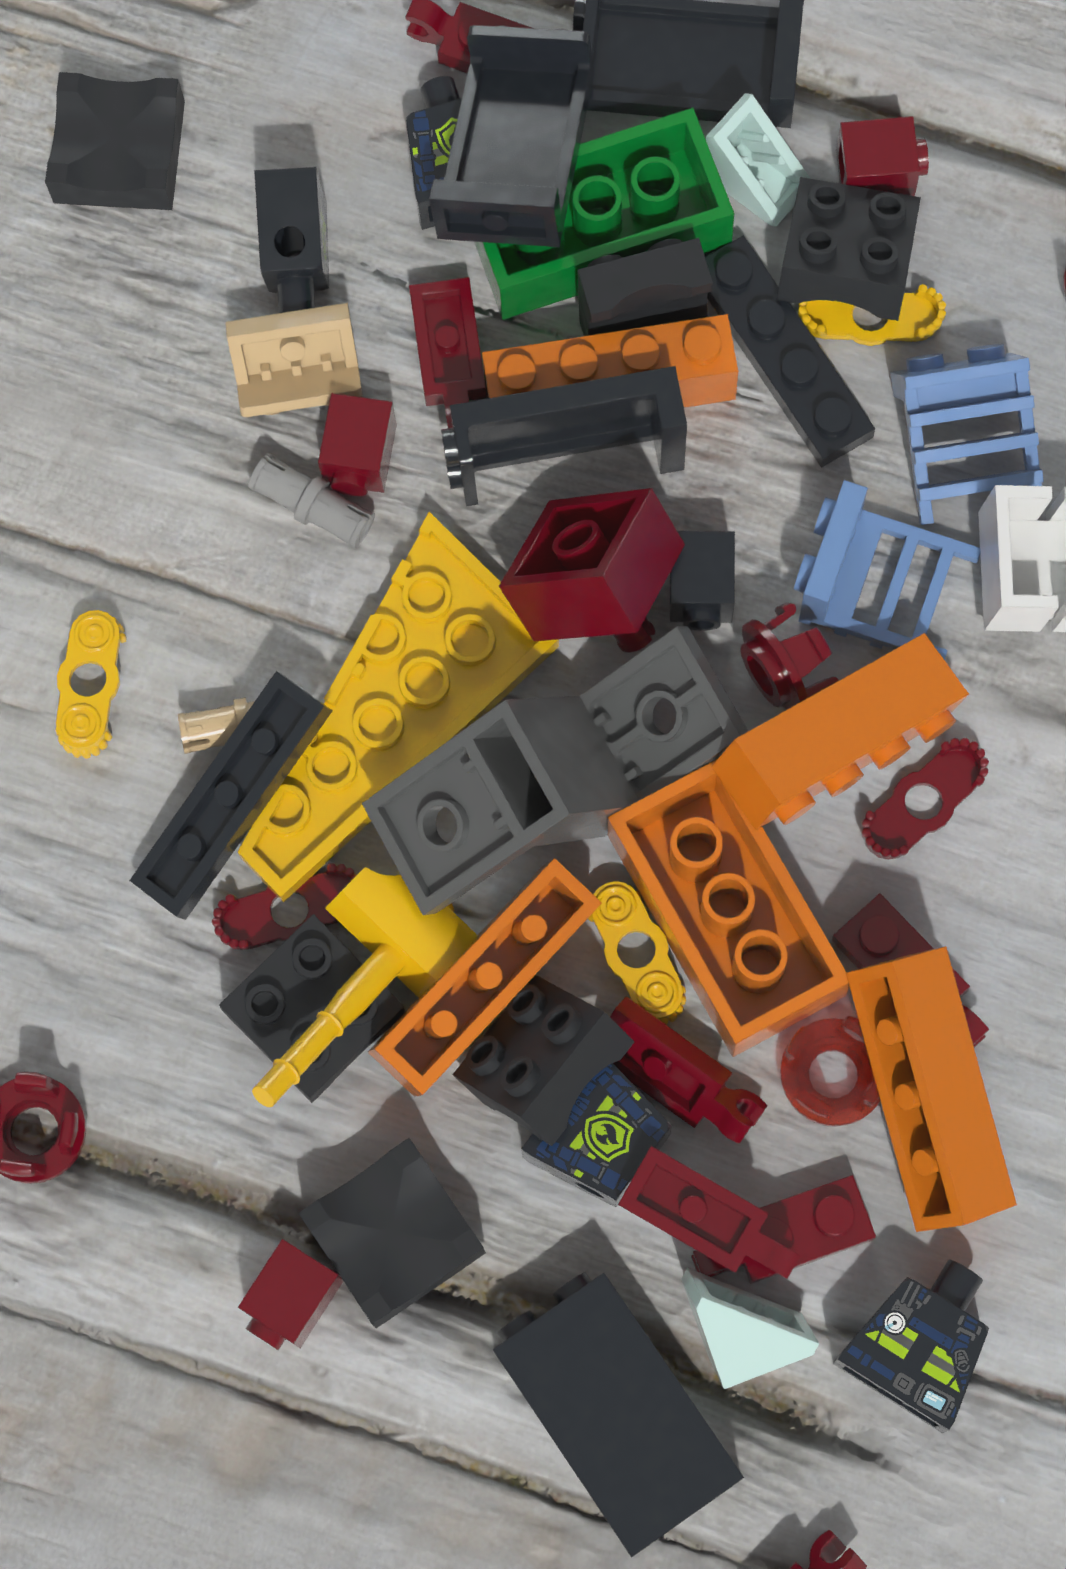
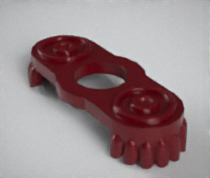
[861,738,989,860]
[212,863,357,950]

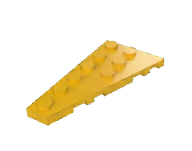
[238,512,559,902]

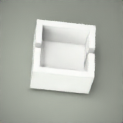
[978,485,1066,632]

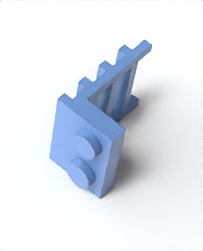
[890,344,1044,525]
[794,480,980,660]

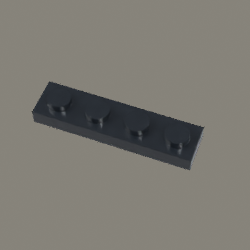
[705,235,875,468]
[129,671,333,920]

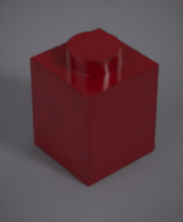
[836,116,929,196]
[318,393,397,496]
[238,1239,344,1351]

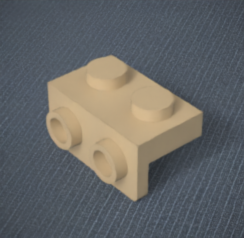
[225,303,363,417]

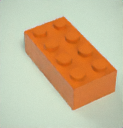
[608,759,850,1057]

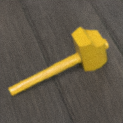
[252,867,478,1107]

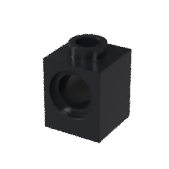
[670,531,735,631]

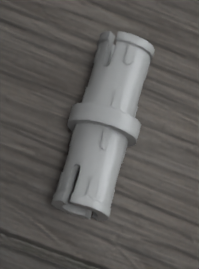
[248,453,375,548]

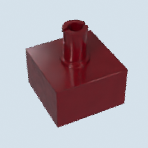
[499,488,685,653]

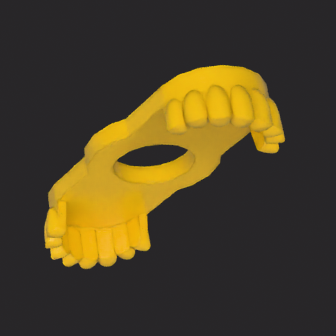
[798,284,946,346]
[55,610,127,759]
[588,881,686,1025]

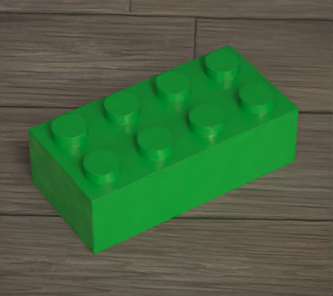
[474,108,735,320]

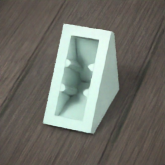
[706,93,811,226]
[681,1268,819,1389]

